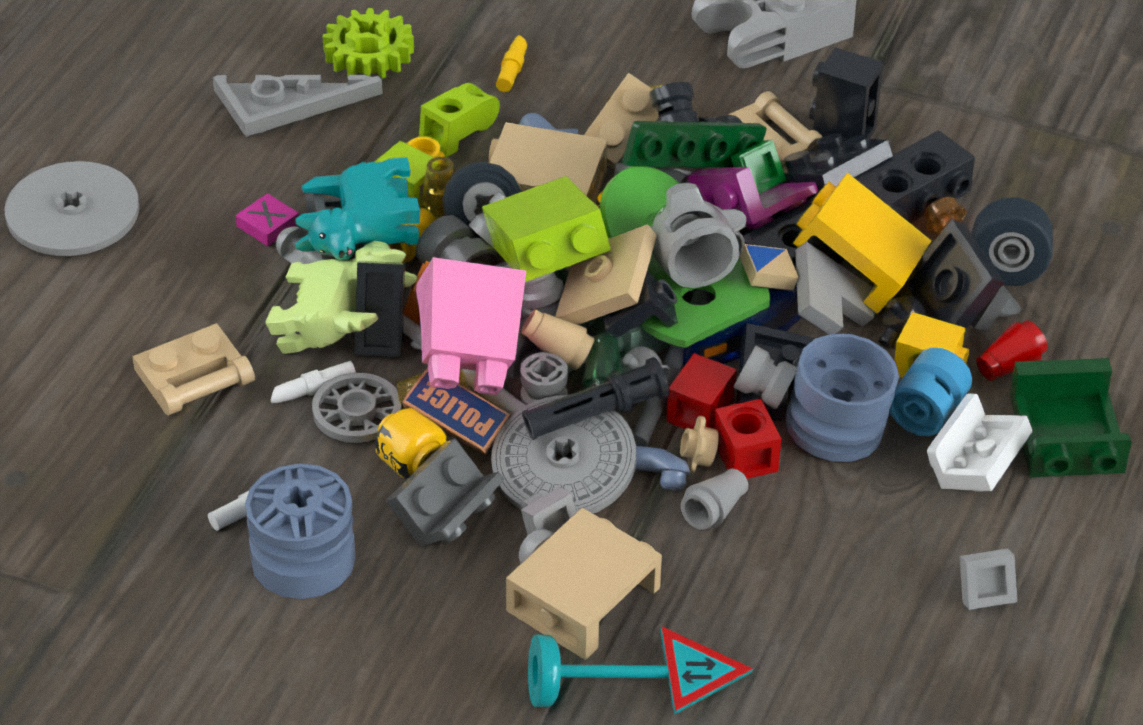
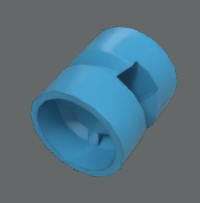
[889,347,972,437]

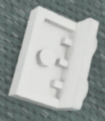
[927,394,1032,492]

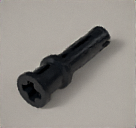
[522,357,669,440]

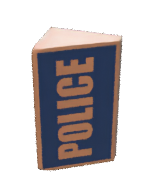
[402,367,510,456]

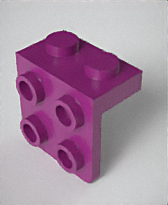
[687,167,818,229]

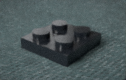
[782,133,893,191]
[900,219,1005,330]

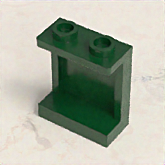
[1010,358,1132,477]

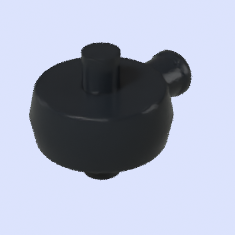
[879,295,925,348]

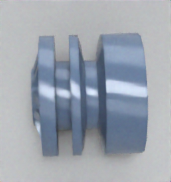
[785,334,899,462]
[245,463,356,599]

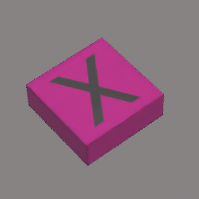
[236,193,299,246]

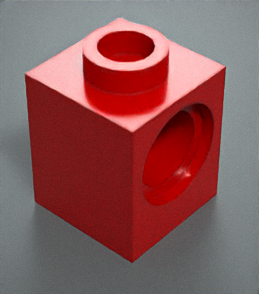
[667,353,737,429]
[714,399,781,479]

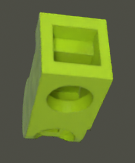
[419,82,500,158]

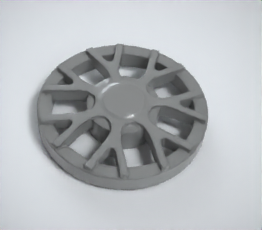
[312,373,402,443]

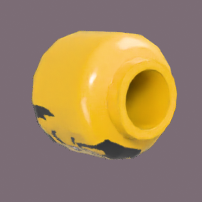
[375,408,446,479]

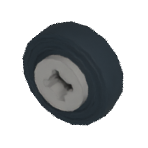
[442,162,522,241]

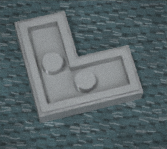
[795,242,874,335]

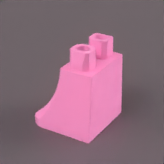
[416,257,526,395]

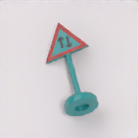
[528,626,753,715]

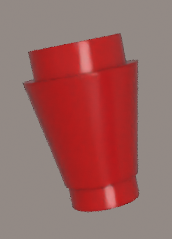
[976,320,1048,381]

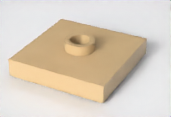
[555,224,657,325]

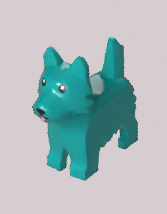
[295,157,420,261]

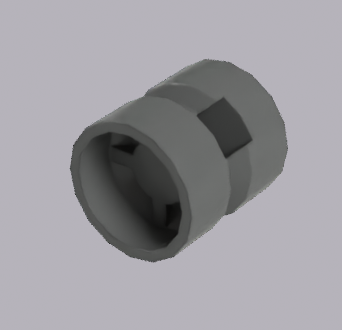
[416,215,501,266]

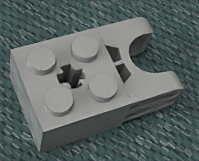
[691,0,856,68]

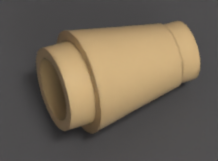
[521,309,594,370]

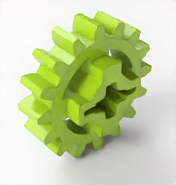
[323,8,414,78]

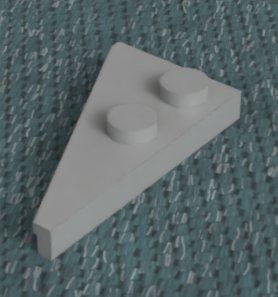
[213,75,383,137]

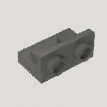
[386,438,504,547]

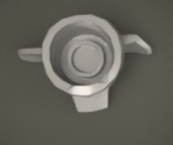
[650,183,746,288]

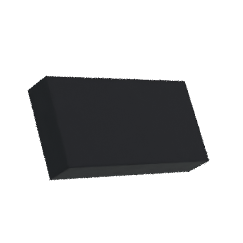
[355,261,405,357]

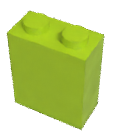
[482,176,611,282]

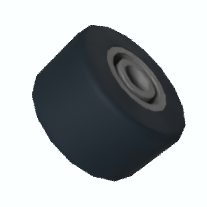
[972,197,1053,286]

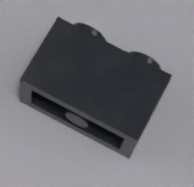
[809,47,883,139]

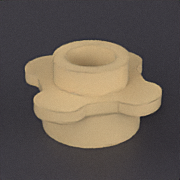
[680,416,718,474]

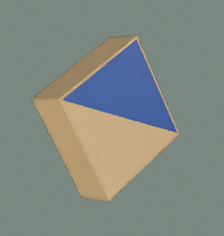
[740,244,799,290]

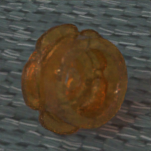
[924,197,967,235]

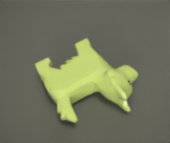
[266,241,417,354]

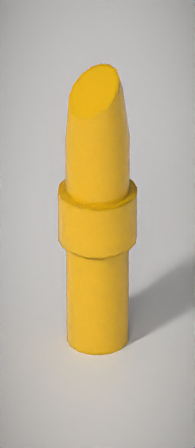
[496,35,527,92]

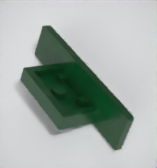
[622,121,767,169]

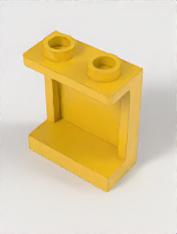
[793,173,931,313]

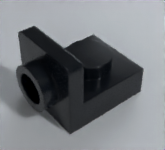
[603,271,678,339]

